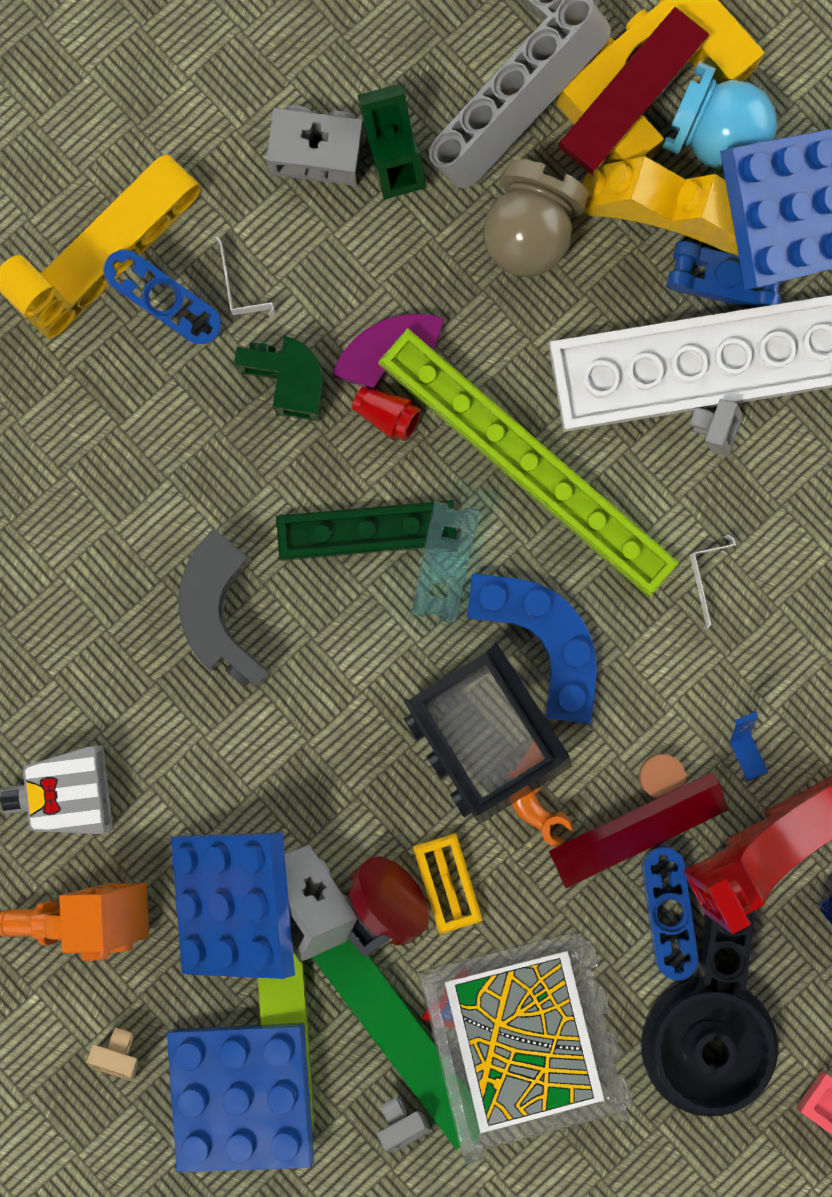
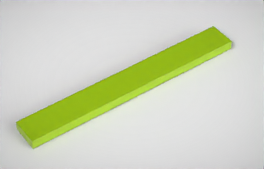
[378,328,679,597]

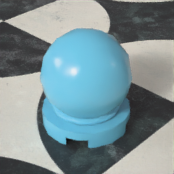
[662,61,778,172]

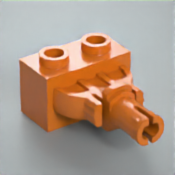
[0,882,150,961]

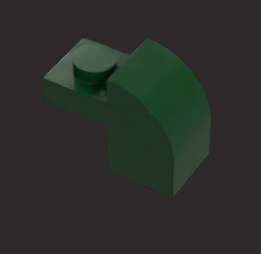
[357,83,427,200]
[234,336,325,422]

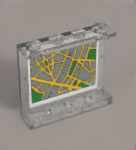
[418,931,632,1164]

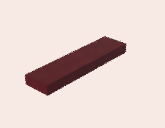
[558,7,710,176]
[548,772,728,889]

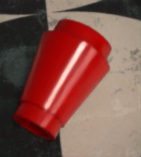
[352,386,421,441]

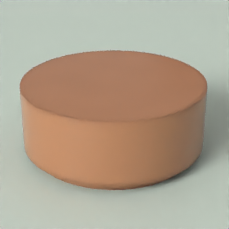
[639,754,686,799]

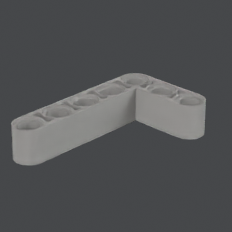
[429,0,611,188]

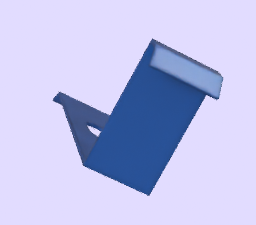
[730,712,768,781]

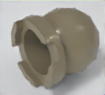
[483,159,590,278]

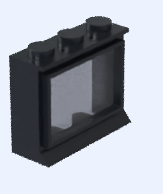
[403,642,573,824]

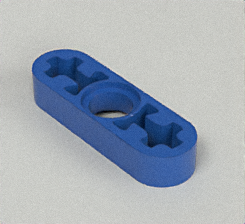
[103,250,221,344]
[641,846,698,980]

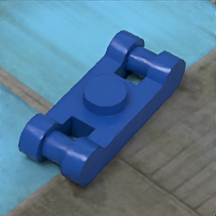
[666,241,784,308]

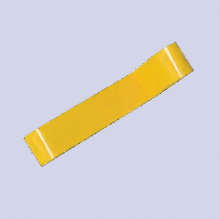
[0,154,201,339]

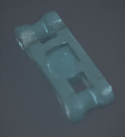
[411,501,479,623]

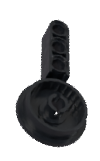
[640,845,778,1117]

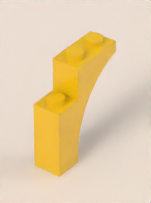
[582,156,739,256]

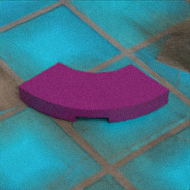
[332,314,444,390]

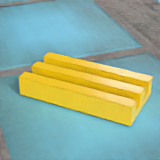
[413,832,483,934]

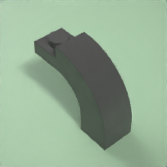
[179,528,272,687]

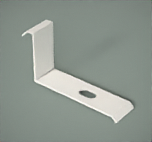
[215,237,275,319]
[690,535,736,630]

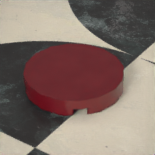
[349,857,429,946]

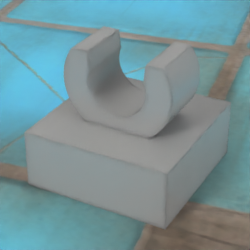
[689,399,743,457]
[377,1097,433,1153]

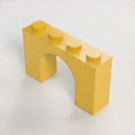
[556,0,765,164]

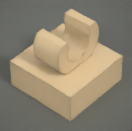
[86,1027,139,1082]

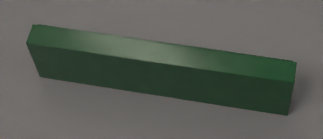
[276,500,458,561]

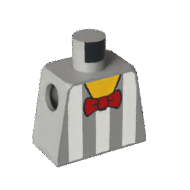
[1,745,113,834]

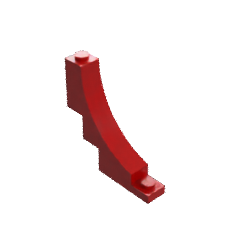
[683,776,832,935]

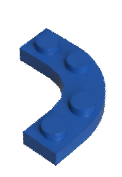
[467,573,597,724]

